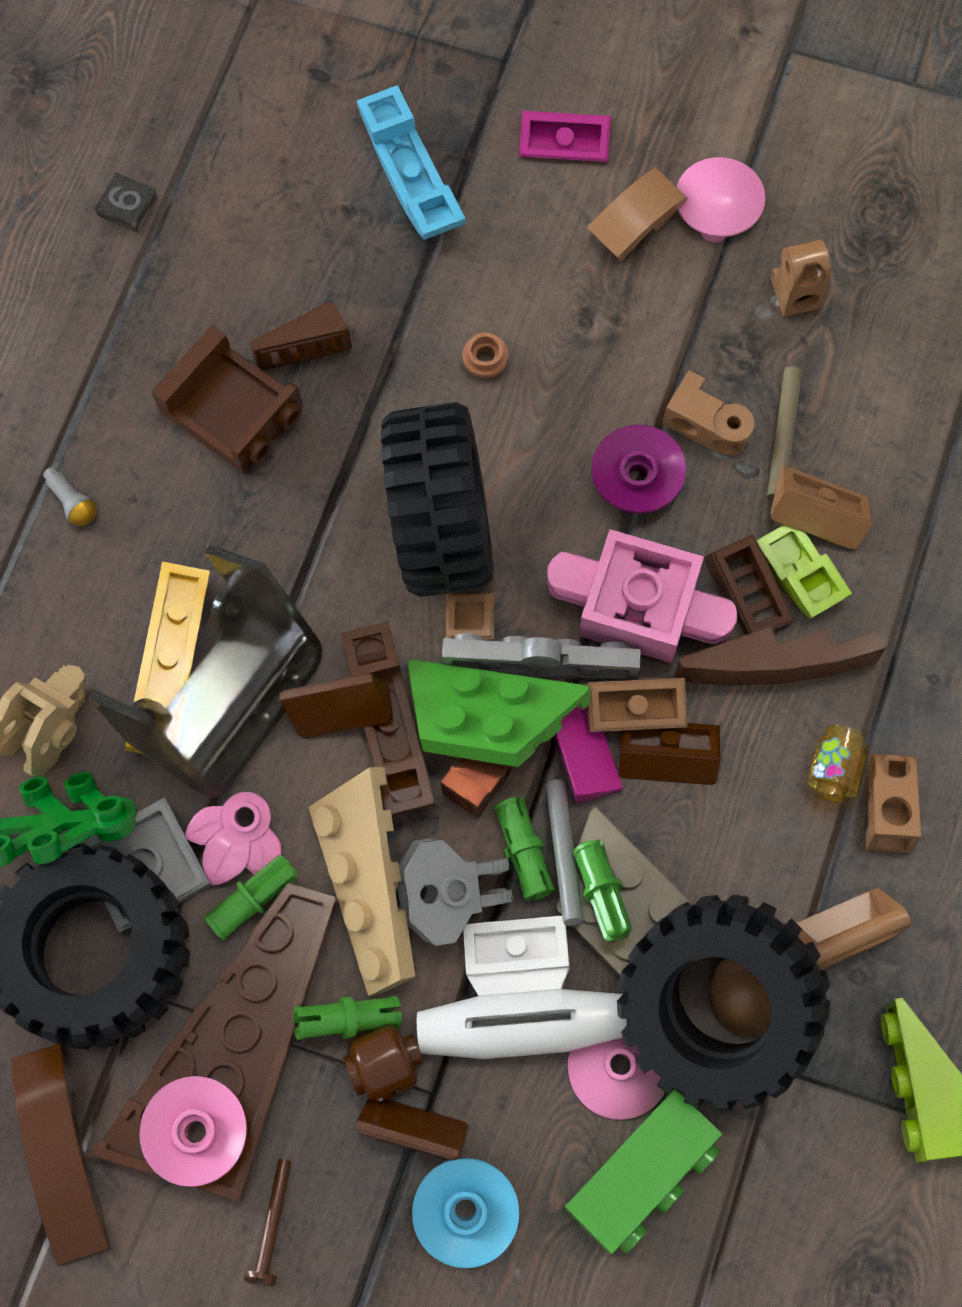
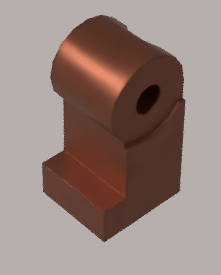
[440,758,513,818]

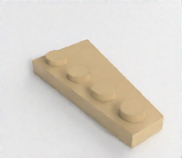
[308,766,415,996]

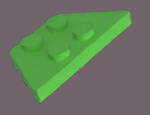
[408,659,591,767]

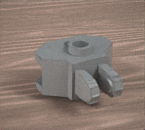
[397,838,513,946]

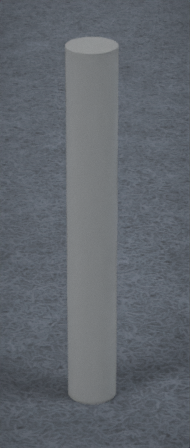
[545,779,584,926]

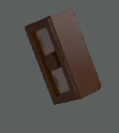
[279,673,392,738]
[618,723,720,785]
[355,1098,468,1160]

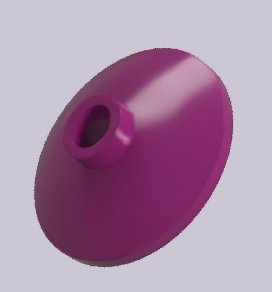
[591,424,686,514]

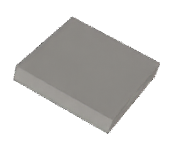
[79,797,212,935]

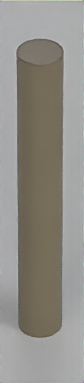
[767,367,802,501]

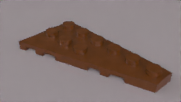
[89,883,338,1202]

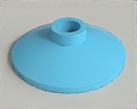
[412,1158,519,1268]

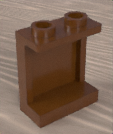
[152,325,303,474]

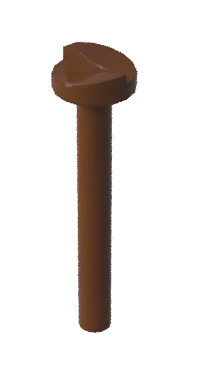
[244,1159,291,1286]

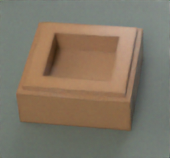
[446,593,494,641]

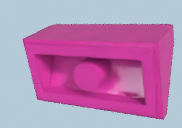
[519,111,611,162]
[553,706,623,804]

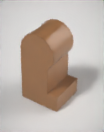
[771,239,831,317]
[662,370,755,456]
[866,753,921,854]

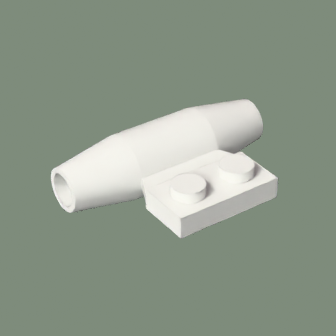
[417,916,627,1059]

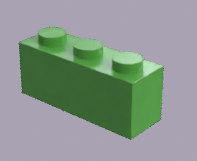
[564,1088,722,1254]

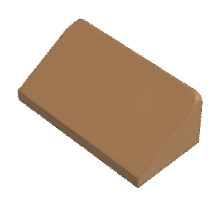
[771,466,872,550]
[582,678,687,732]

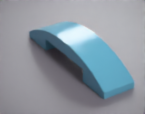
[357,85,466,240]

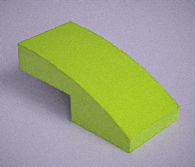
[757,525,852,620]

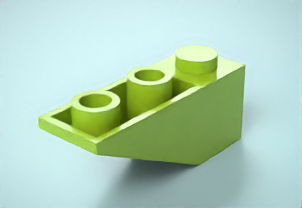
[881,998,962,1163]

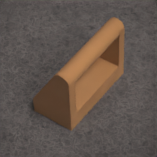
[797,888,911,970]

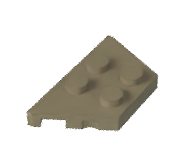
[555,807,711,978]

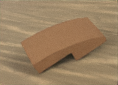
[587,167,688,262]

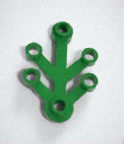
[0,771,137,868]

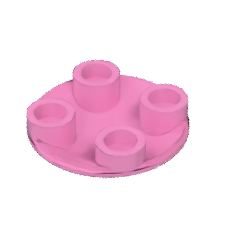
[677,157,766,243]

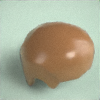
[709,959,772,1037]

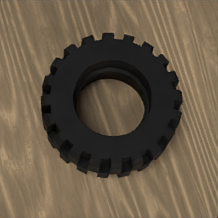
[381,402,493,597]
[0,843,190,1049]
[617,894,831,1111]

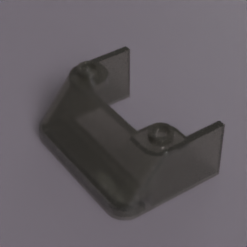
[88,545,322,797]

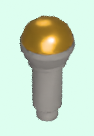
[43,467,97,526]

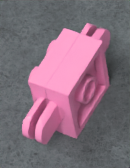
[547,529,737,664]

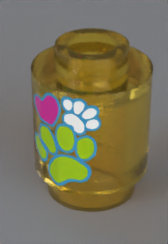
[807,725,868,803]

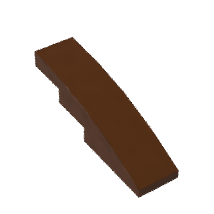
[675,627,886,686]

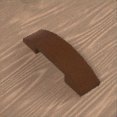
[341,621,435,817]
[11,1044,111,1265]

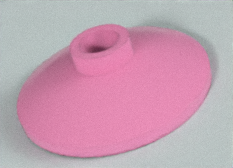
[568,1018,665,1120]
[139,1076,247,1187]

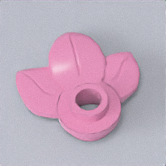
[185,792,282,885]

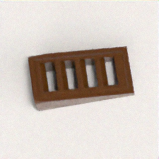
[250,301,352,370]
[704,534,794,635]

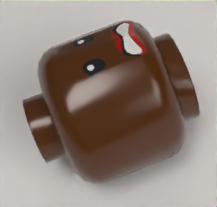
[343,1025,424,1102]

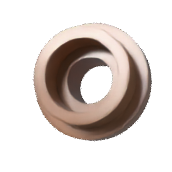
[462,332,509,378]

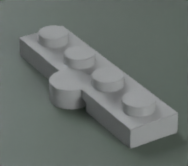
[442,633,641,681]

